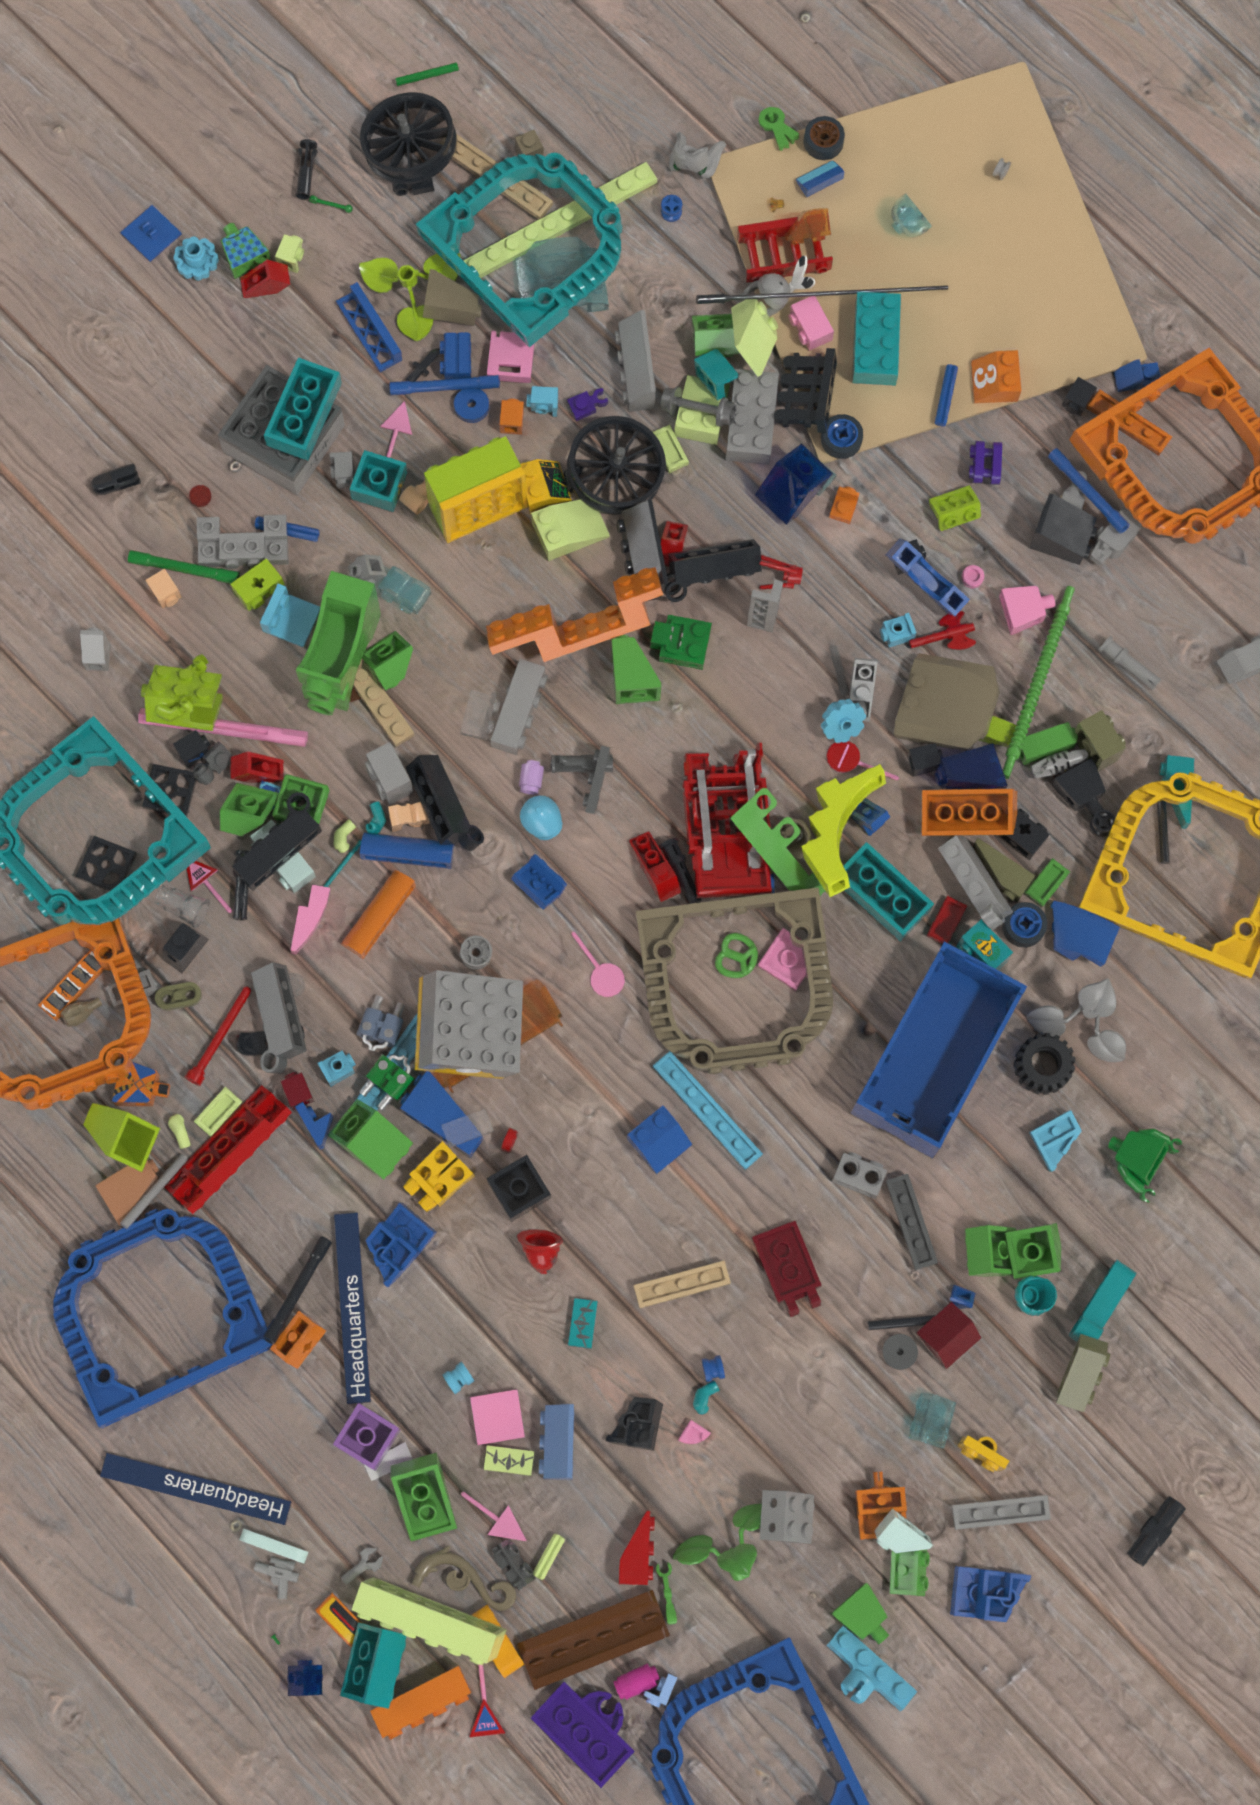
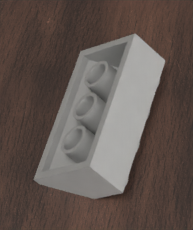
[615,310,656,412]

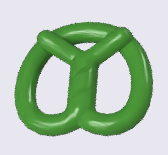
[715,933,758,978]

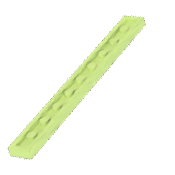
[463,162,657,278]

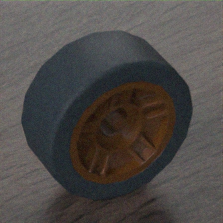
[803,116,845,160]

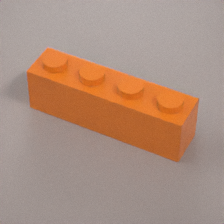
[370,1665,472,1740]

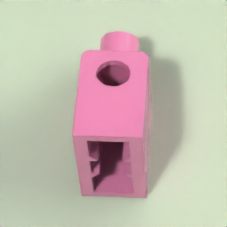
[999,586,1055,635]

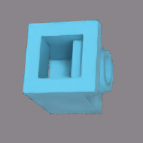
[527,386,558,417]
[880,613,916,648]
[318,1050,356,1087]

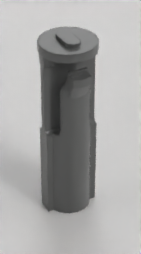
[550,754,613,773]

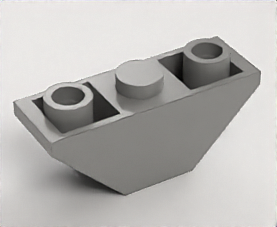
[849,658,878,722]

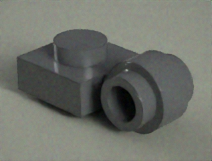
[192,741,233,785]

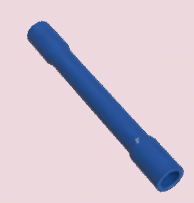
[390,375,500,395]
[1048,448,1130,534]

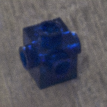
[287,1660,323,1696]

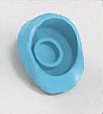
[520,796,563,840]

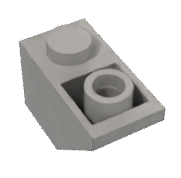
[80,628,111,671]

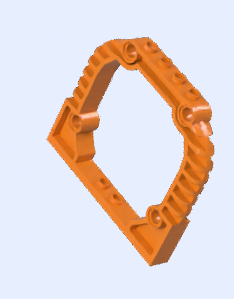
[1069,347,1260,544]
[0,917,151,1110]

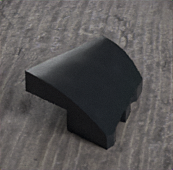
[606,1397,663,1451]

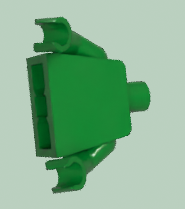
[1108,1128,1182,1203]

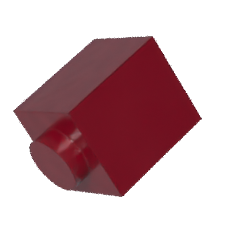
[280,1072,315,1111]

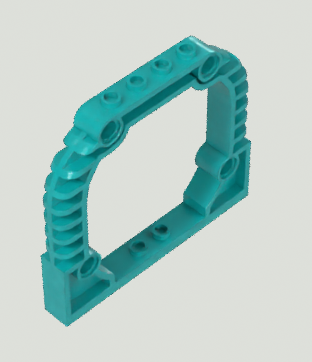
[416,152,623,348]
[0,716,211,925]

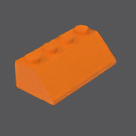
[922,789,1017,836]

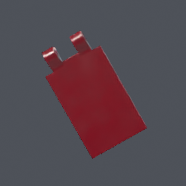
[752,1221,822,1317]

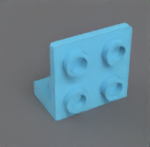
[260,584,320,647]

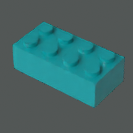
[852,291,901,386]
[264,357,342,461]
[844,842,934,942]

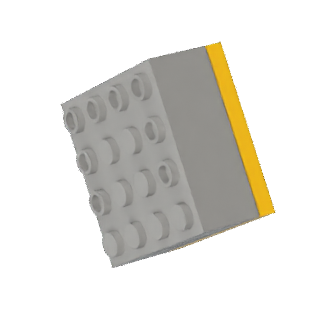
[415,970,523,1079]

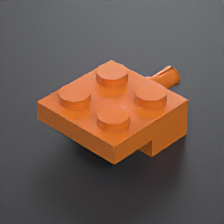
[855,1472,907,1540]

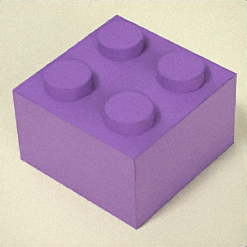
[333,1403,401,1471]

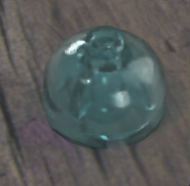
[891,193,932,238]

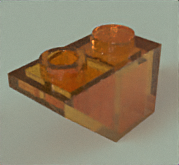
[784,207,831,245]

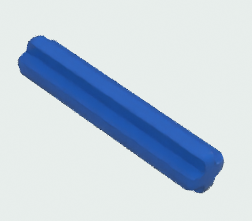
[935,364,958,427]
[255,516,320,542]

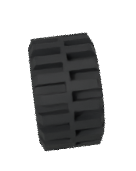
[1014,1033,1076,1095]

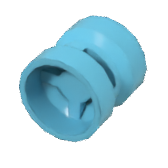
[442,1361,474,1394]

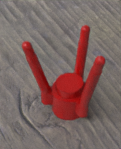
[759,555,803,590]

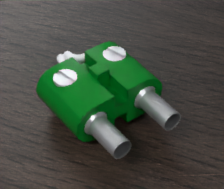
[359,1054,414,1111]

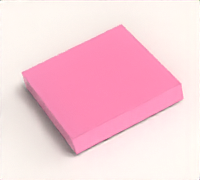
[758,928,806,991]
[470,1390,525,1445]

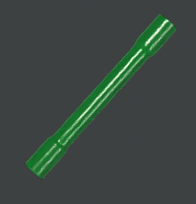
[128,550,240,584]

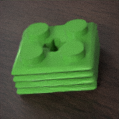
[272,774,330,824]

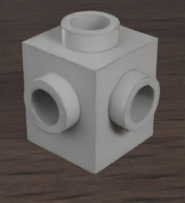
[348,555,387,586]

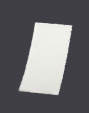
[364,1442,413,1481]

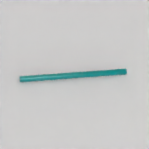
[323,840,361,887]

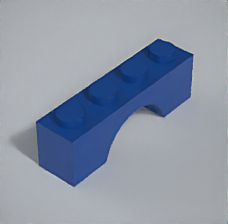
[885,538,970,616]

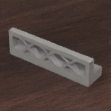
[747,580,783,633]

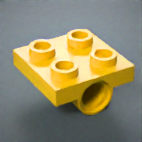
[958,1435,1009,1473]

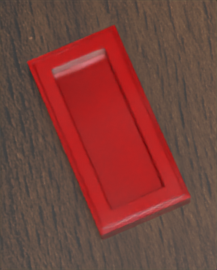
[926,896,967,945]

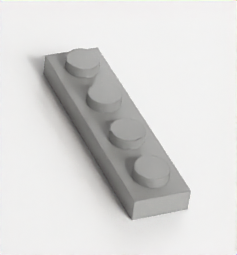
[951,1495,1051,1530]

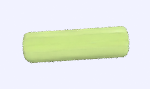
[533,1534,565,1580]

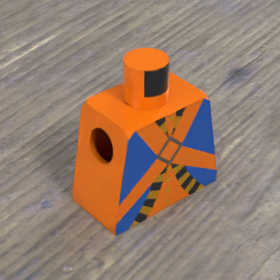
[112,1059,170,1106]

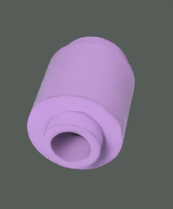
[519,760,544,795]

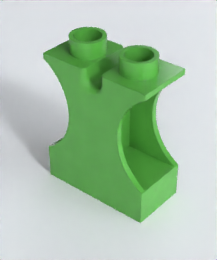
[296,571,381,715]

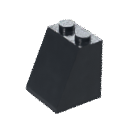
[1030,493,1098,565]

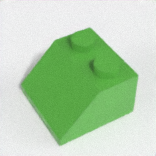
[692,314,739,357]
[965,1225,1016,1277]

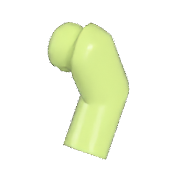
[333,819,356,853]
[168,1114,191,1149]

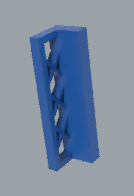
[336,282,402,373]

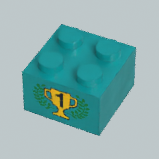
[350,450,408,512]
[956,919,1013,970]

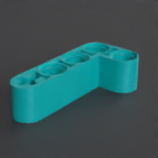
[1068,1259,1137,1341]

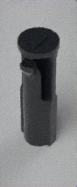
[296,139,318,200]

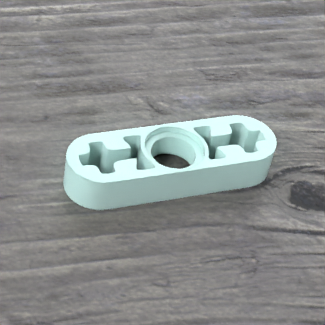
[239,1528,309,1564]

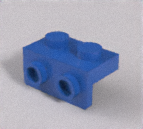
[511,854,567,910]

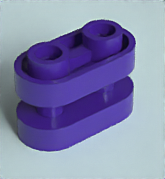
[969,441,1002,485]

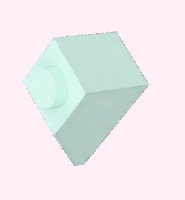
[874,1508,933,1553]

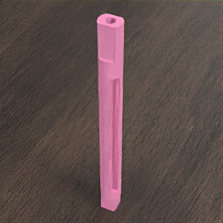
[138,708,308,747]

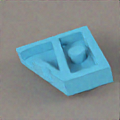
[1029,1110,1082,1172]

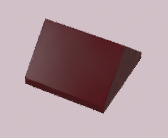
[916,1302,981,1369]

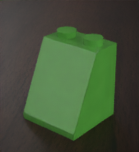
[611,635,661,704]
[328,1099,413,1180]

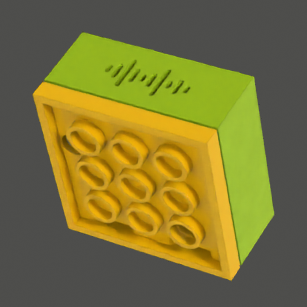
[424,436,527,544]

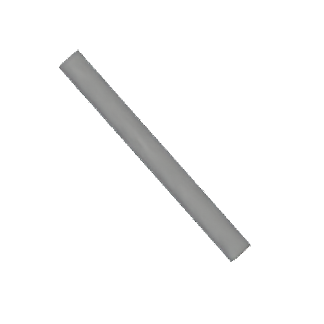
[120,1154,188,1229]

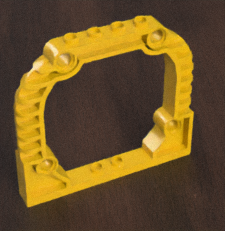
[1078,772,1260,979]

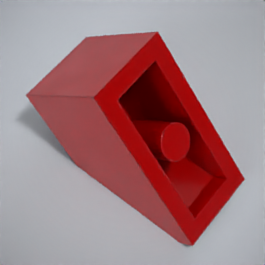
[240,259,291,298]
[661,521,688,567]
[231,751,284,783]

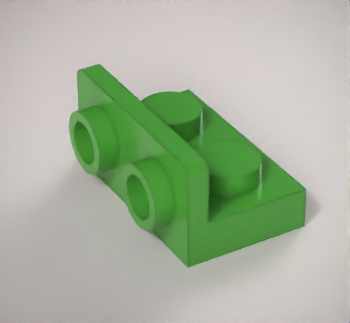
[889,1549,930,1596]

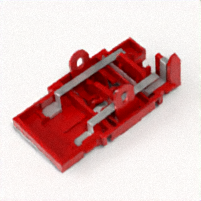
[682,742,772,898]

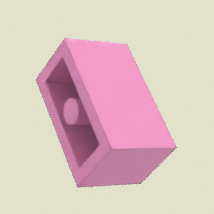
[788,296,834,351]

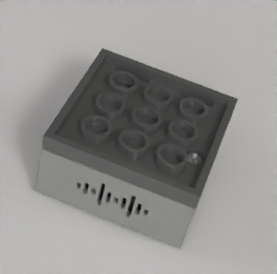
[218,364,345,495]

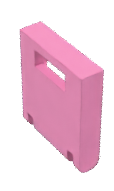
[487,331,535,383]

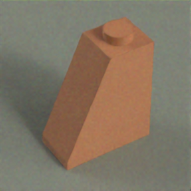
[95,1159,160,1228]

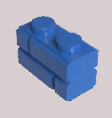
[440,332,471,380]

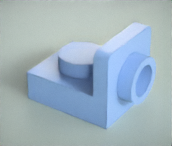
[643,1673,677,1708]

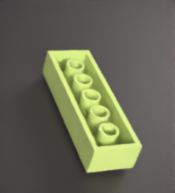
[352,1577,507,1665]

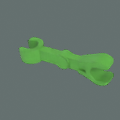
[656,1562,677,1625]

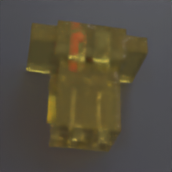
[770,198,784,212]

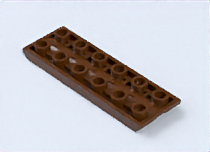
[517,1590,670,1690]

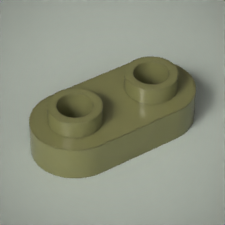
[155,982,202,1011]

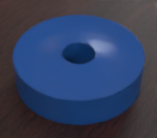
[454,389,489,423]

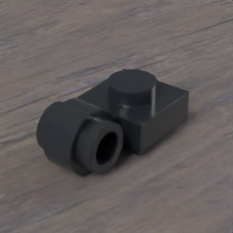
[392,178,435,196]

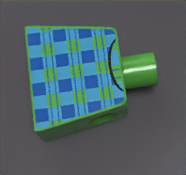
[221,223,271,279]

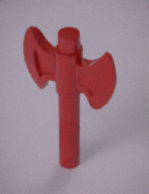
[908,611,976,650]

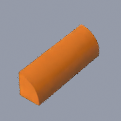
[341,870,416,959]

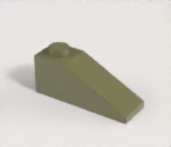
[973,838,1035,903]

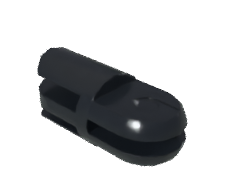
[91,463,141,495]

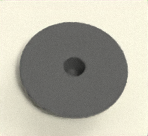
[883,1334,918,1370]

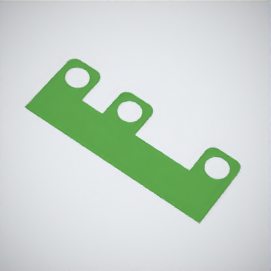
[730,788,825,896]

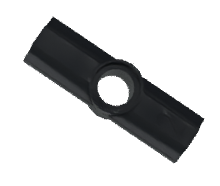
[1126,1496,1186,1567]

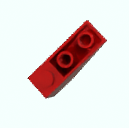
[629,831,681,902]
[619,1511,655,1585]

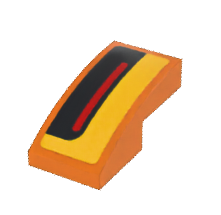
[315,1592,362,1647]

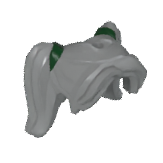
[669,131,726,178]

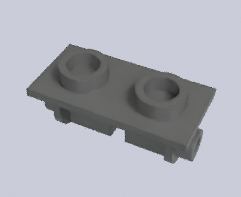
[492,1538,536,1591]

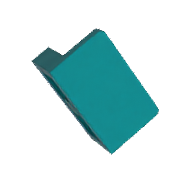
[694,349,738,401]

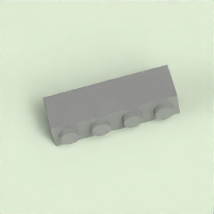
[491,659,548,755]

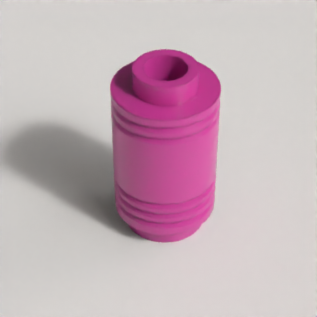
[613,1663,660,1700]

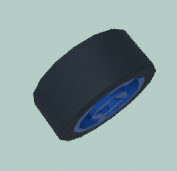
[821,414,863,459]
[1002,902,1047,948]

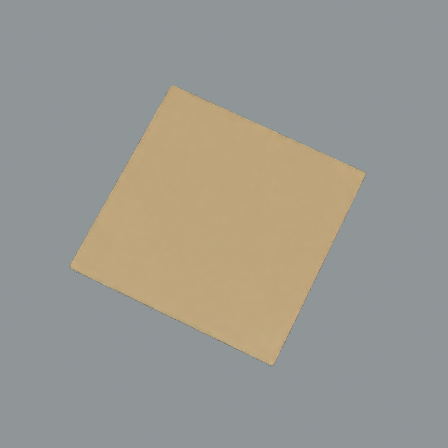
[711,62,1147,464]

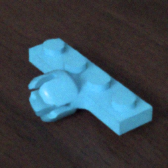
[826,1626,917,1712]

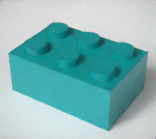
[340,1622,407,1709]

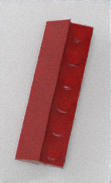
[164,1085,292,1214]

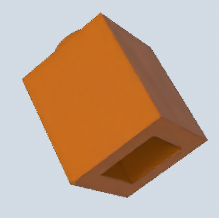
[500,398,524,435]

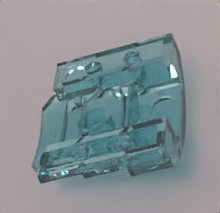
[515,237,609,313]

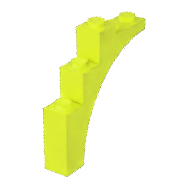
[801,764,886,897]

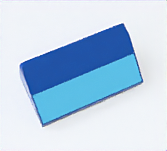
[796,160,845,198]

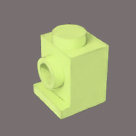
[275,234,304,273]

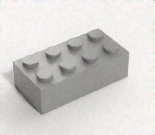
[726,369,779,465]

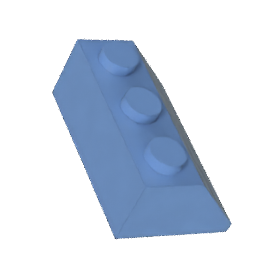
[539,1404,574,1480]

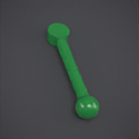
[309,195,353,213]

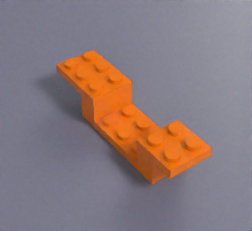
[486,567,663,662]

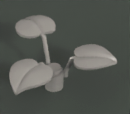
[1027,978,1126,1062]

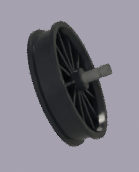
[360,92,457,185]
[567,416,666,515]

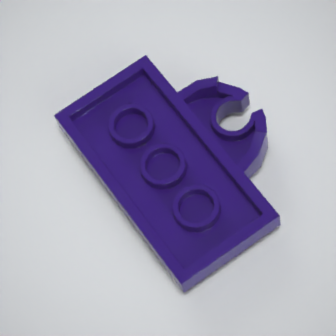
[531,1681,635,1788]

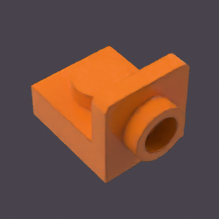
[829,486,860,524]

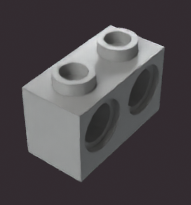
[832,1152,887,1199]

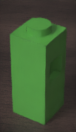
[1019,722,1078,766]

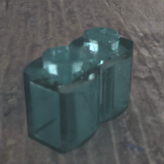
[378,566,432,615]

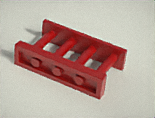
[737,213,833,283]

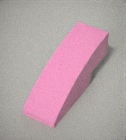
[291,885,330,954]

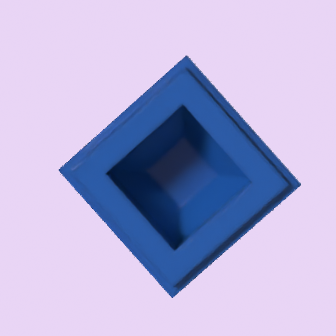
[950,1285,976,1309]

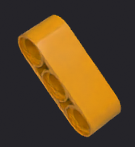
[471,1604,525,1678]

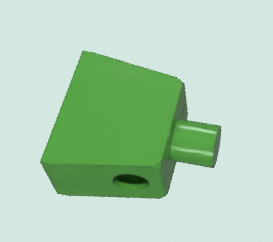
[831,1583,889,1645]

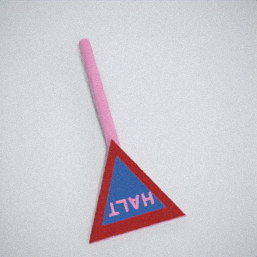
[470,1664,505,1737]

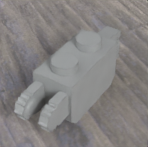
[1089,506,1142,565]

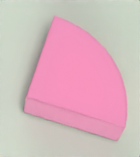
[678,1420,711,1444]

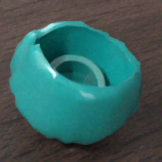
[1014,1275,1057,1316]

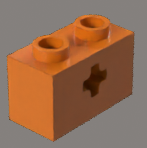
[270,1311,327,1369]

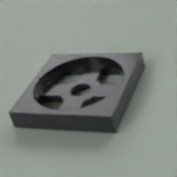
[142,764,197,817]
[75,836,137,891]

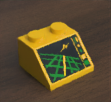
[520,459,572,514]

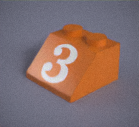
[971,350,1022,403]

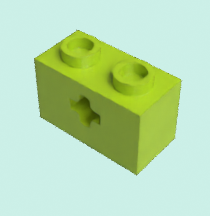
[231,558,285,611]

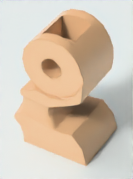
[388,802,430,832]

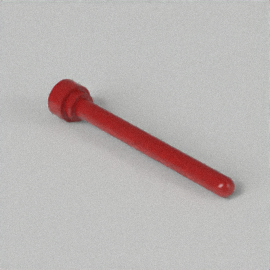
[184,986,251,1086]

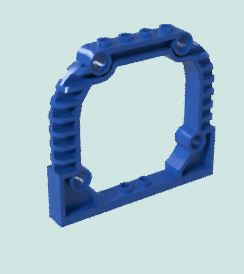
[53,1209,273,1429]
[651,1637,870,1805]

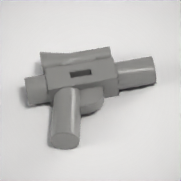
[254,1557,299,1599]

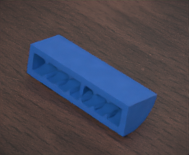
[359,832,455,869]

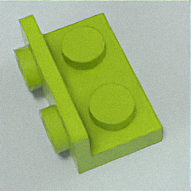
[929,485,981,531]

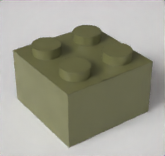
[1075,710,1126,772]

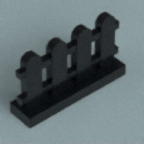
[774,348,837,433]

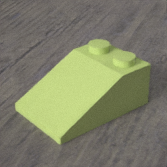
[731,299,778,377]
[674,375,730,445]
[531,500,610,561]

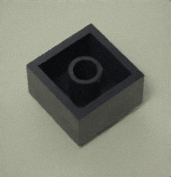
[486,1155,551,1222]

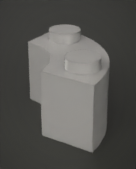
[1217,635,1260,684]

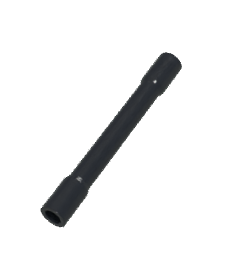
[262,1236,332,1345]

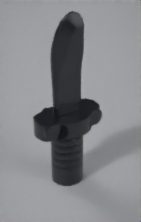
[405,348,440,382]

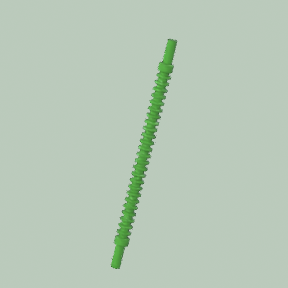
[1001,586,1075,779]

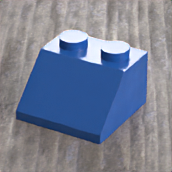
[627,1105,692,1175]

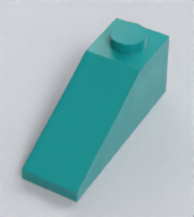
[1159,755,1195,829]

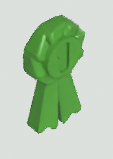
[758,107,799,151]

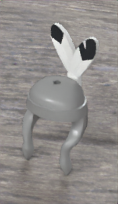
[737,256,815,317]

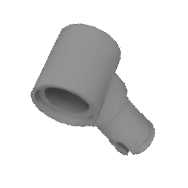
[1061,471,1088,509]

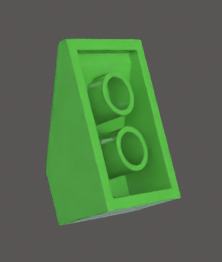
[391,1452,457,1541]

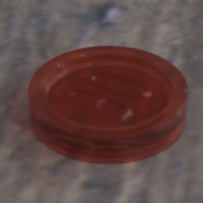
[189,485,212,507]

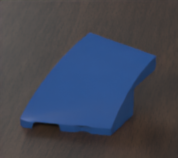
[1050,901,1120,967]
[365,1202,437,1288]
[950,1566,1031,1622]

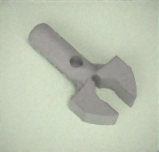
[341,1548,383,1584]

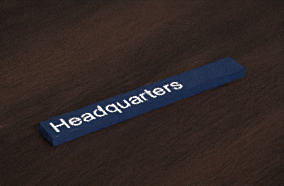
[334,1213,371,1405]
[100,1453,292,1525]

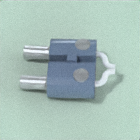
[356,995,405,1051]

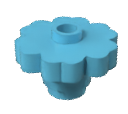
[173,236,219,281]
[820,699,866,743]

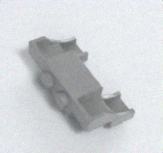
[197,515,289,569]

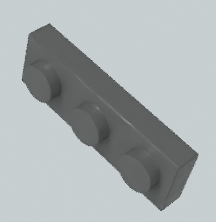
[583,745,611,814]

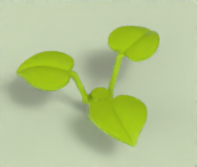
[359,253,461,341]

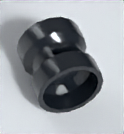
[1089,809,1115,837]

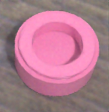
[961,565,984,589]

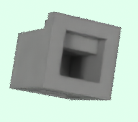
[330,452,354,488]

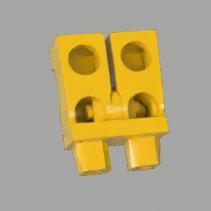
[403,1141,475,1212]

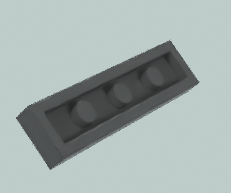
[885,1174,938,1271]

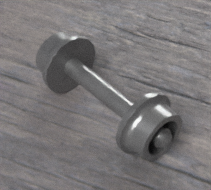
[661,386,737,427]

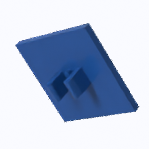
[120,205,182,262]

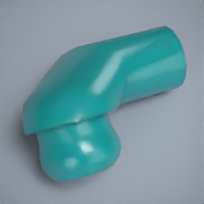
[366,801,386,834]
[693,1380,720,1415]

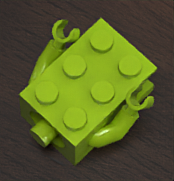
[141,654,223,731]

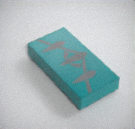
[568,1298,598,1349]

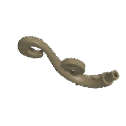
[411,1546,516,1611]

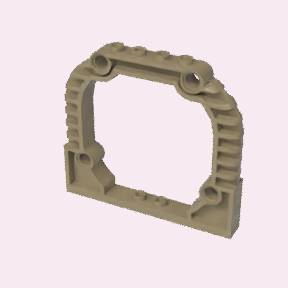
[636,887,833,1074]

